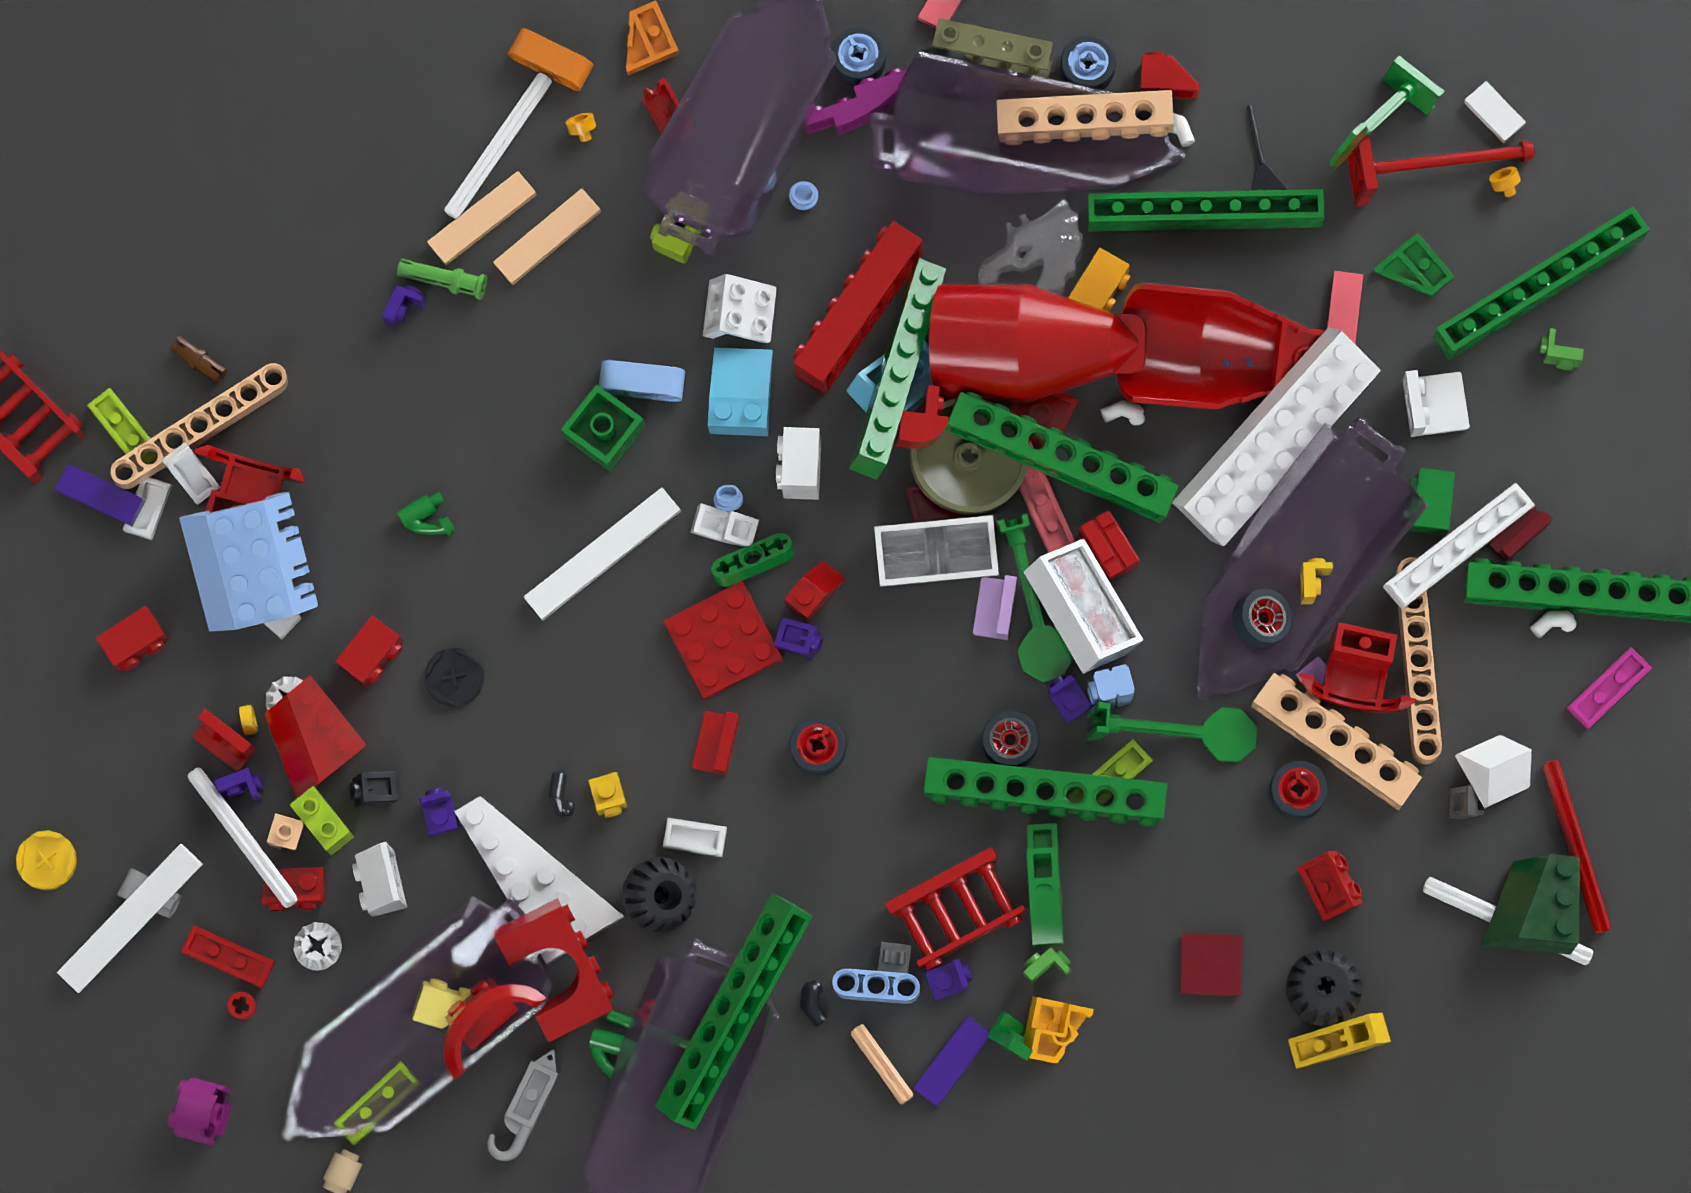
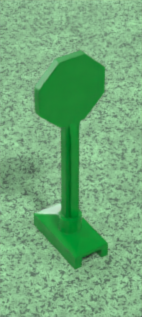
[1329,56,1445,170]
[995,513,1074,682]
[1085,702,1257,763]

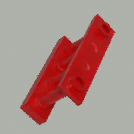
[0,350,86,484]
[885,847,1026,971]

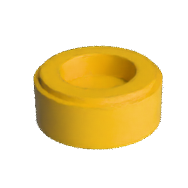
[239,705,258,736]

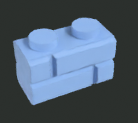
[1087,664,1135,709]

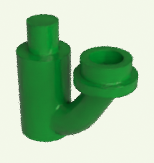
[397,492,456,538]
[589,1028,640,1087]

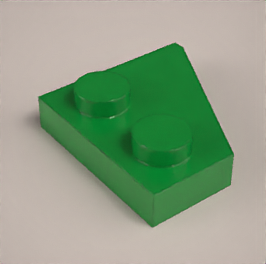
[1373,233,1455,297]

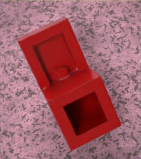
[895,385,949,449]

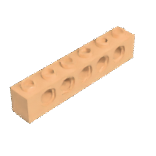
[997,90,1174,145]
[1251,673,1422,811]

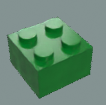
[561,384,646,472]

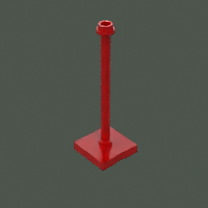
[1347,135,1534,207]

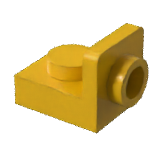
[1300,558,1333,604]
[588,772,627,818]

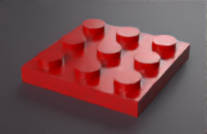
[663,581,783,700]

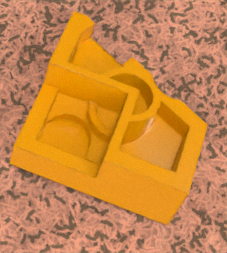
[1023,996,1094,1064]

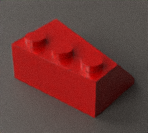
[264,676,367,799]

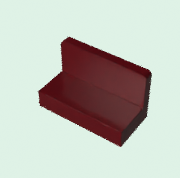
[1487,507,1553,562]

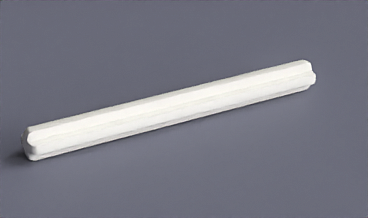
[444,73,552,219]
[188,767,298,908]
[1423,877,1593,965]

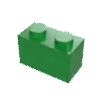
[1406,468,1455,536]

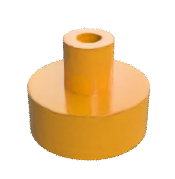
[565,113,596,142]
[1489,166,1521,197]

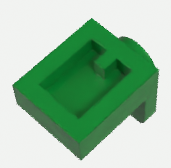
[987,1012,1033,1061]

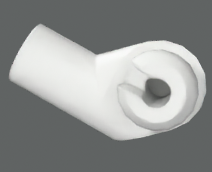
[1171,113,1195,147]
[1100,400,1145,426]
[1530,610,1577,638]

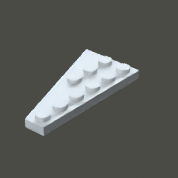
[455,796,624,965]

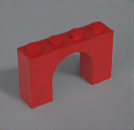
[493,898,615,1042]

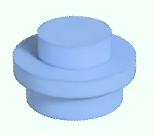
[789,181,818,210]
[714,485,743,512]

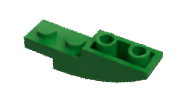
[1027,823,1064,946]

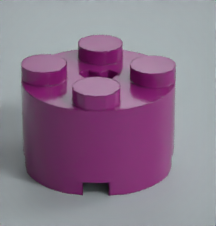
[168,1078,232,1146]

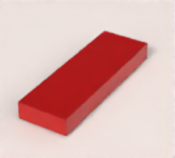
[181,925,276,989]

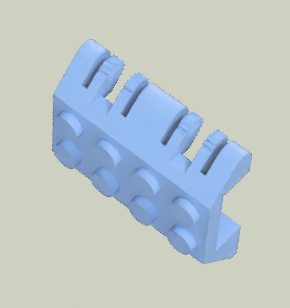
[179,492,318,632]

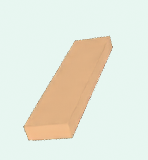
[427,171,537,266]
[493,188,601,286]

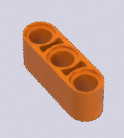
[507,28,594,91]

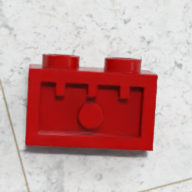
[193,709,257,772]
[1297,850,1363,922]
[261,867,325,912]

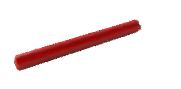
[1543,760,1611,934]

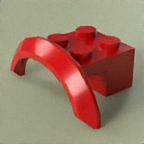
[193,445,305,513]
[1299,622,1416,713]
[444,977,546,1080]

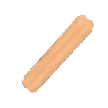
[851,1024,913,1104]

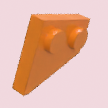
[626,0,679,76]

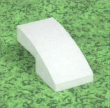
[690,503,759,547]

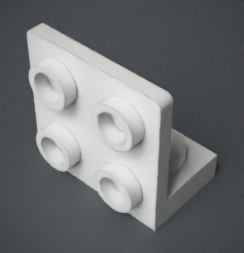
[703,274,776,343]
[1402,370,1470,437]

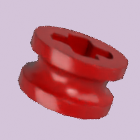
[227,992,257,1020]

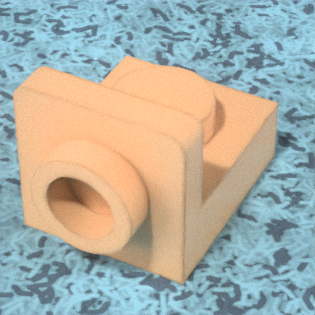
[267,813,304,850]

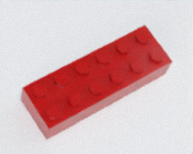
[792,221,923,396]

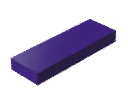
[55,464,146,527]
[913,1016,989,1107]

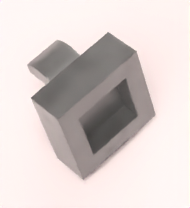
[1449,785,1484,820]
[878,942,911,973]

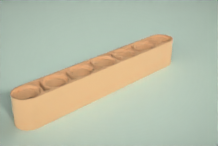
[110,363,288,489]
[1395,557,1442,765]

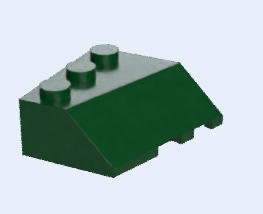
[1481,854,1580,955]

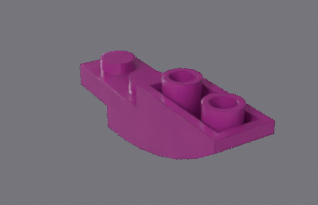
[802,69,911,136]

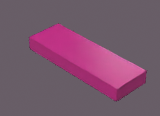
[1566,647,1652,730]

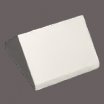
[1455,735,1532,809]

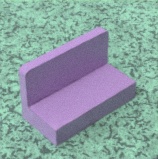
[973,575,1017,640]

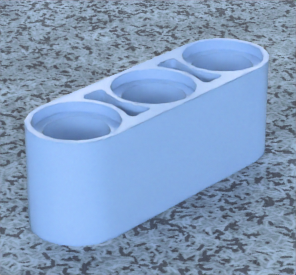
[599,360,686,402]
[832,969,920,1004]

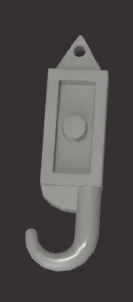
[487,1050,560,1161]

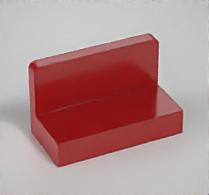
[692,711,740,776]

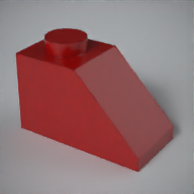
[1140,51,1199,99]
[784,560,846,624]

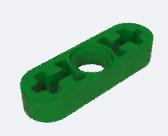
[711,533,795,587]

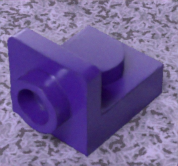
[382,285,426,328]
[774,617,823,660]
[1047,674,1093,724]
[214,768,264,802]
[419,788,459,837]
[925,958,973,1002]

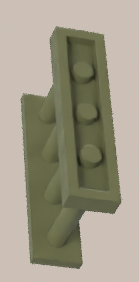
[932,18,1053,92]

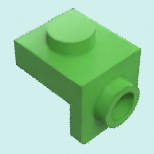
[1539,328,1584,370]
[1023,947,1071,984]

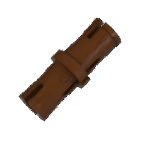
[170,336,228,384]

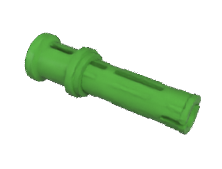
[397,258,487,300]

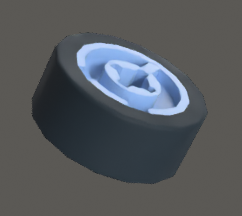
[831,27,886,85]
[1061,35,1116,94]

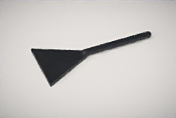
[1247,105,1288,190]

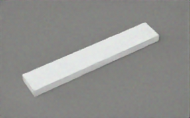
[1383,483,1535,609]
[524,487,681,621]
[57,844,203,993]

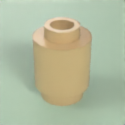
[323,1149,363,1193]

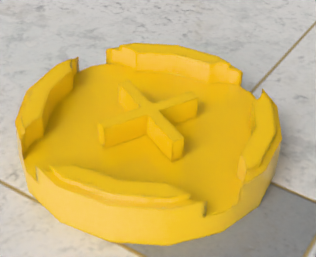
[16,830,77,891]

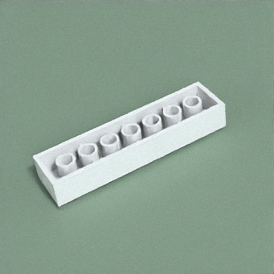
[1172,327,1381,547]

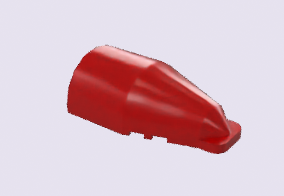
[1116,283,1325,410]
[929,284,1147,403]

